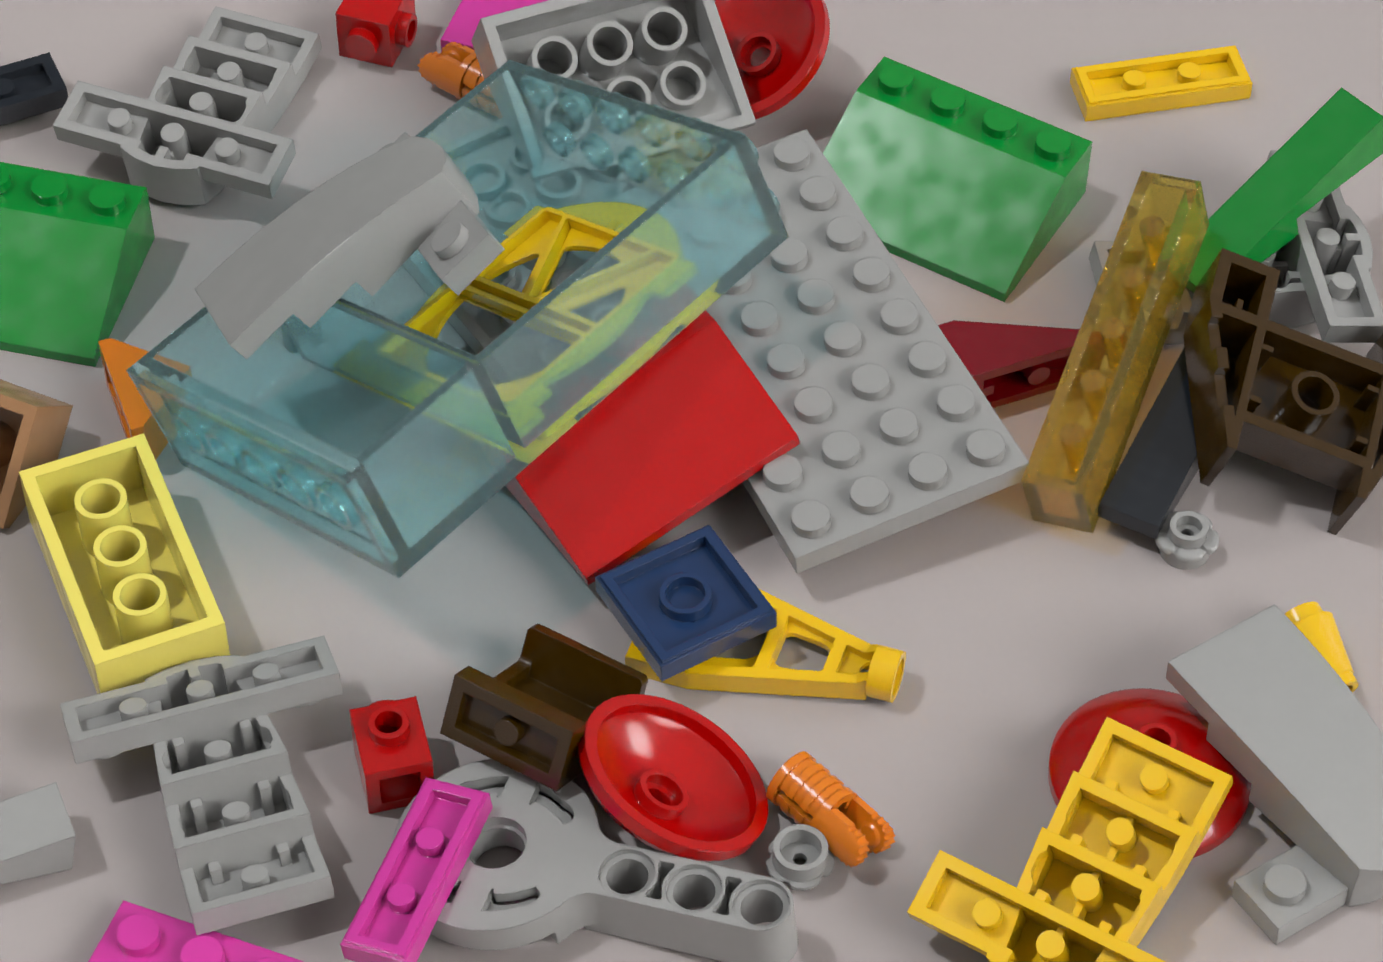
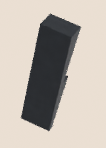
[1097,347,1199,539]

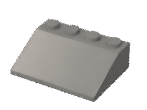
[471,0,756,187]

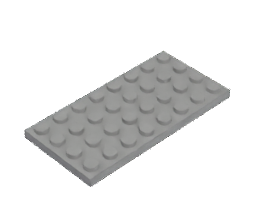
[600,129,1029,574]

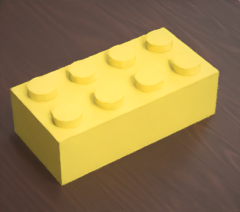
[19,433,230,694]

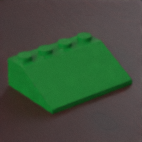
[823,56,1092,302]
[0,162,155,367]

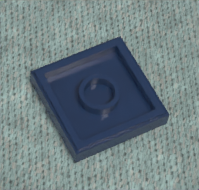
[595,525,777,681]

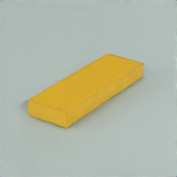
[1070,45,1253,122]

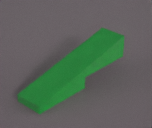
[1165,87,1383,293]

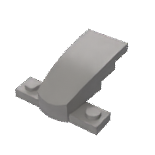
[53,6,322,205]
[195,132,505,360]
[1089,150,1383,346]
[1166,604,1383,945]
[60,635,343,935]

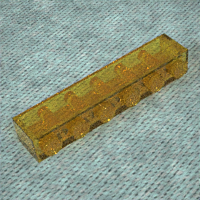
[1021,171,1209,533]

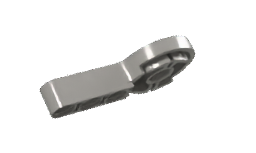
[392,759,798,962]

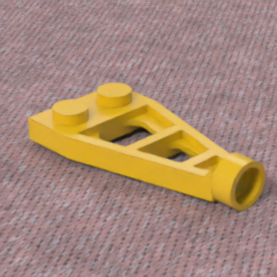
[625,588,906,703]

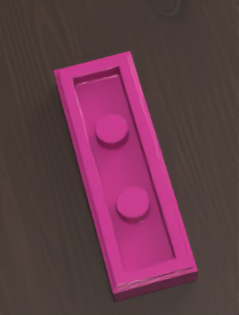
[340,777,493,962]

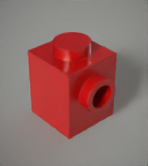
[335,0,417,68]
[349,696,434,814]

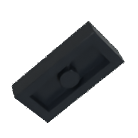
[0,52,68,126]

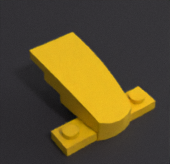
[907,717,1233,962]

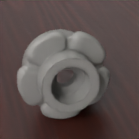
[1155,511,1219,570]
[766,824,835,891]

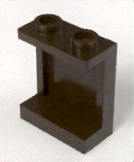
[440,623,648,791]

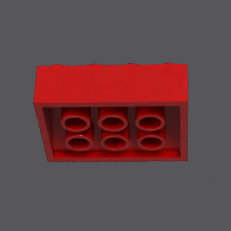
[474,287,800,585]

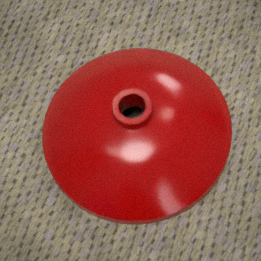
[714,0,830,120]
[1048,688,1251,858]
[578,694,768,861]

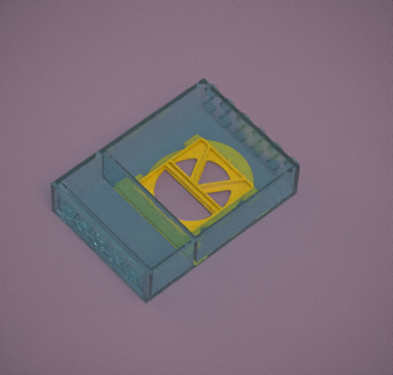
[126,60,789,578]

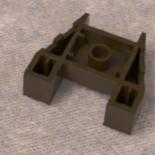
[1183,248,1383,535]

